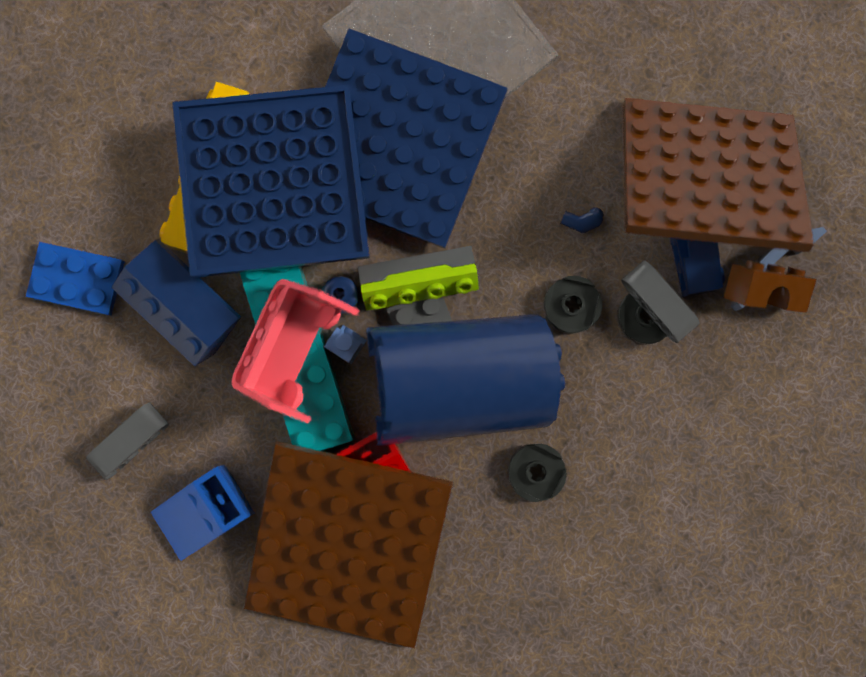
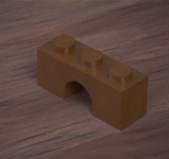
[723,260,817,313]

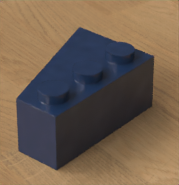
[670,238,725,298]

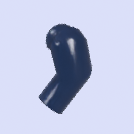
[560,207,604,233]

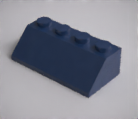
[112,239,241,366]

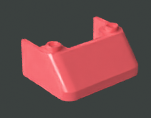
[232,279,359,423]

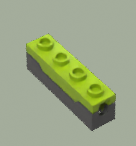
[358,246,479,311]

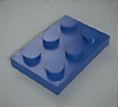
[26,242,125,316]

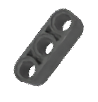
[621,261,700,343]
[86,402,169,480]

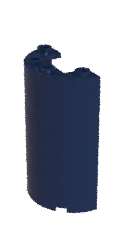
[366,314,565,446]

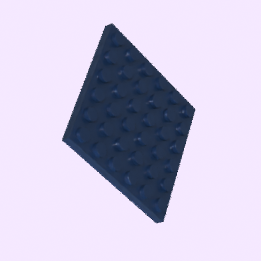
[325,28,508,249]
[172,85,370,278]

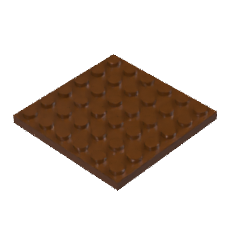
[623,98,814,252]
[244,442,453,649]

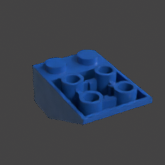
[151,465,255,561]

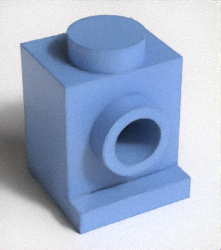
[324,325,367,364]

